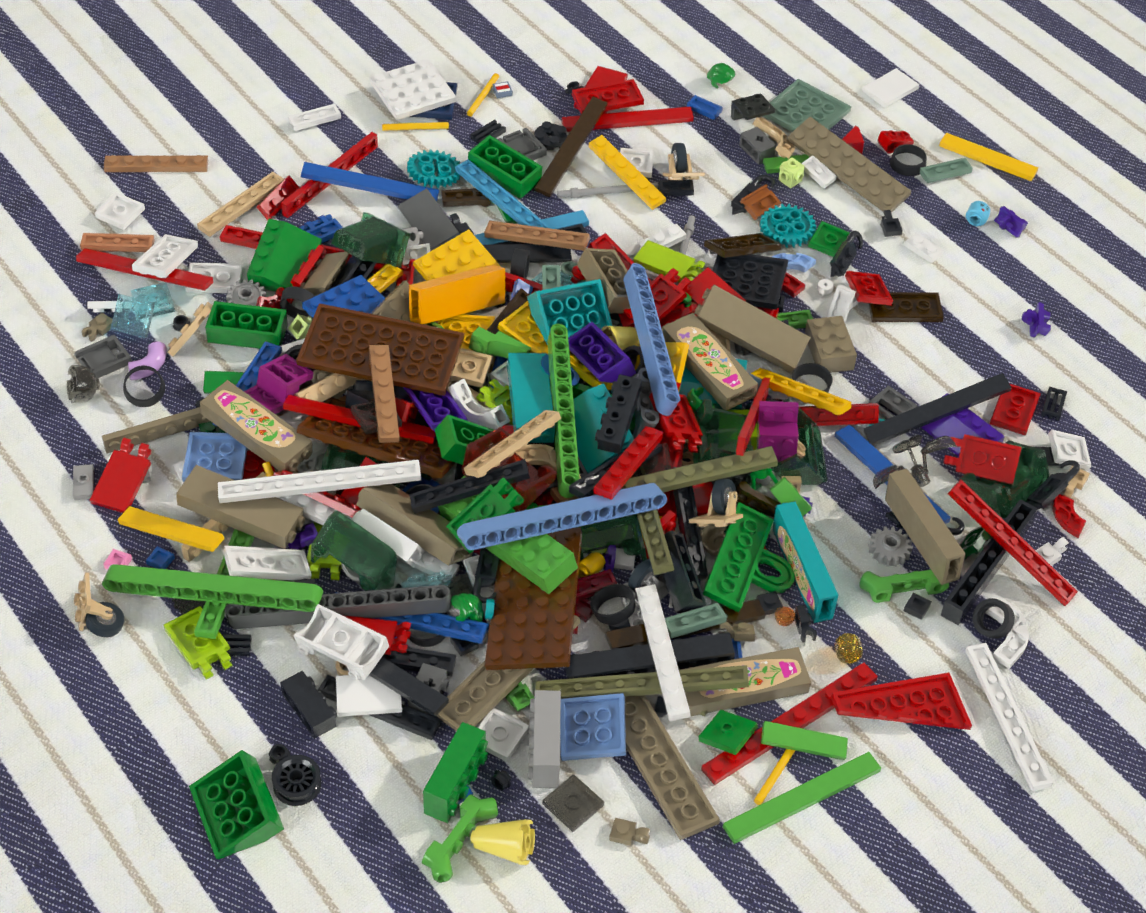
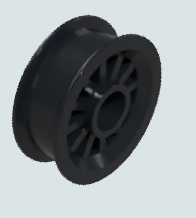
[272,755,322,806]

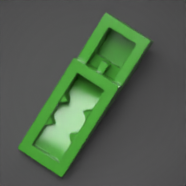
[469,327,531,358]

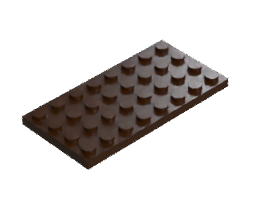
[296,303,464,396]
[297,397,456,479]
[485,527,582,670]

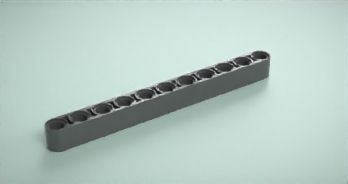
[225,585,452,629]

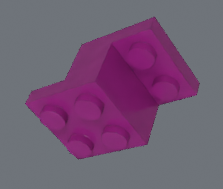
[244,354,314,414]
[757,401,799,467]

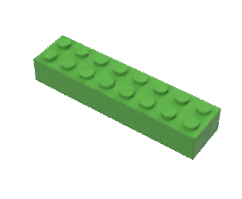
[438,476,578,594]

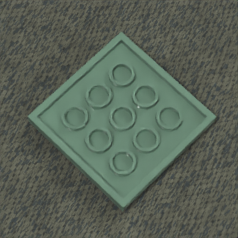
[763,79,851,132]

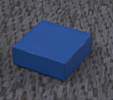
[146,546,175,569]

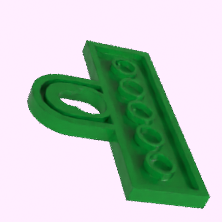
[703,502,795,612]

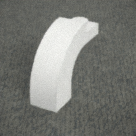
[448,379,510,430]

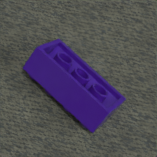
[568,322,636,383]
[403,387,468,431]
[921,393,1005,457]

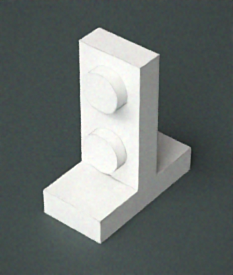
[827,284,860,322]

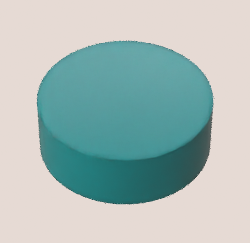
[485,598,495,620]

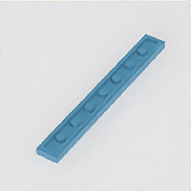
[455,159,552,229]
[474,210,589,245]

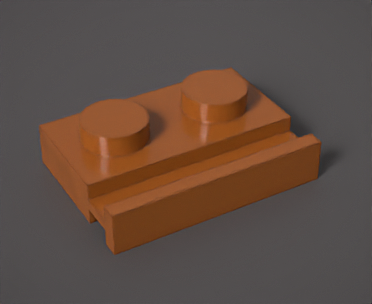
[740,184,781,220]

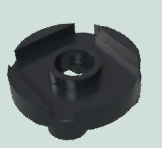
[534,121,567,150]

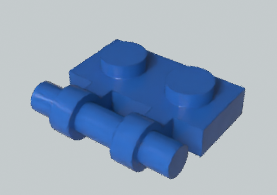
[299,214,344,243]

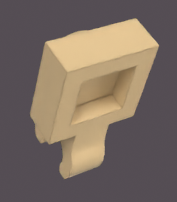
[1063,466,1090,498]

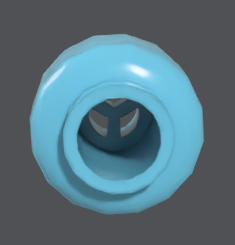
[966,201,991,226]

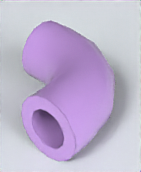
[128,342,167,380]

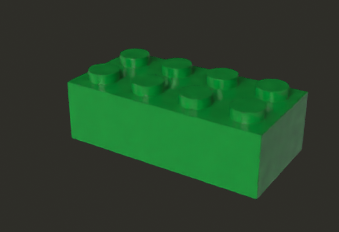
[468,135,543,199]
[205,301,288,349]
[435,415,514,470]
[423,722,488,824]

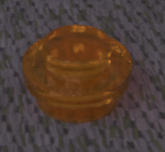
[775,607,795,626]

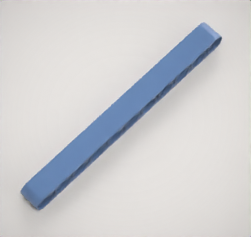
[623,263,680,416]
[457,483,667,550]

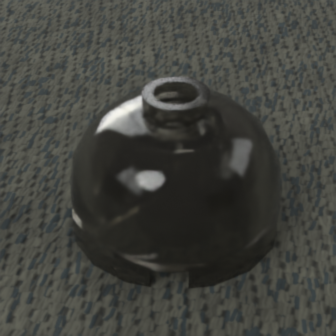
[67,365,100,403]

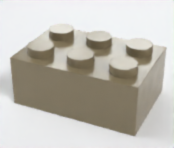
[805,316,857,373]

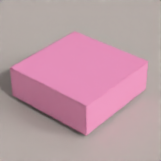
[104,549,132,569]

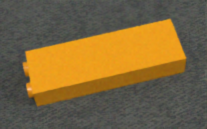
[409,264,505,324]

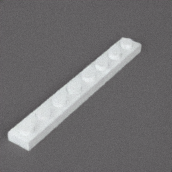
[635,584,691,722]
[966,643,1053,791]

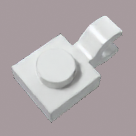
[1035,537,1069,566]

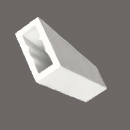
[351,509,425,568]

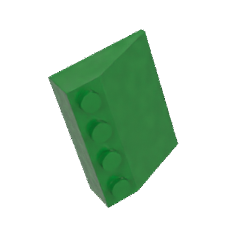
[247,219,322,292]
[189,750,284,860]

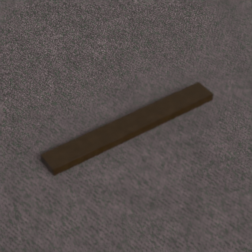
[535,97,608,198]
[605,599,766,649]

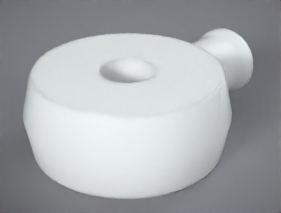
[817,279,834,297]

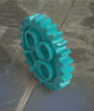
[407,149,461,189]
[760,204,816,248]

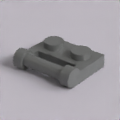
[868,385,918,419]

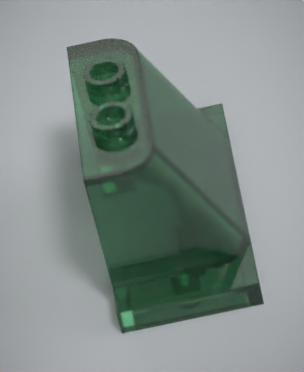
[331,212,410,268]
[692,399,753,464]

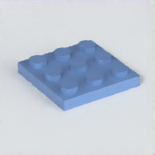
[182,432,247,482]
[560,693,626,761]

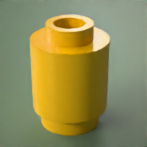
[578,552,605,578]

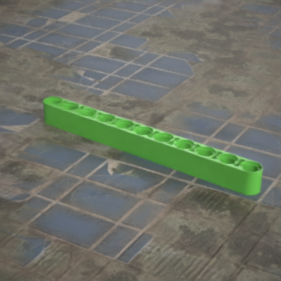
[547,324,580,498]
[102,564,323,612]

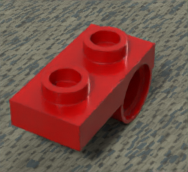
[877,130,914,154]

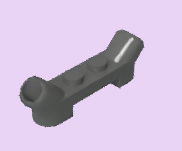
[631,368,659,439]

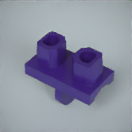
[994,206,1028,238]
[1022,302,1051,338]

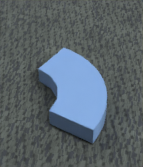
[772,253,816,273]

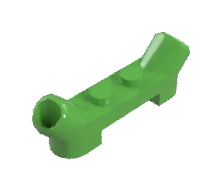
[859,569,949,603]
[422,794,498,883]

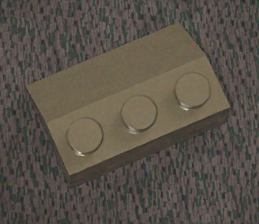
[300,252,349,296]

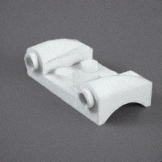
[294,604,389,680]

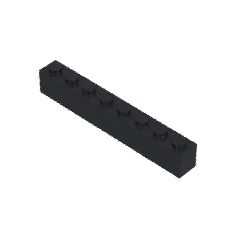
[940,499,1038,625]
[565,632,735,679]

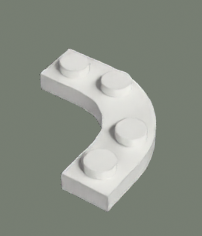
[985,593,1029,669]

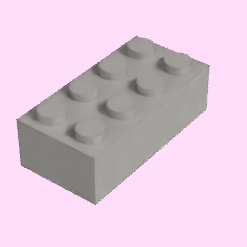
[528,690,561,788]

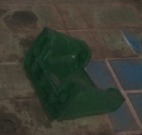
[959,440,1050,518]

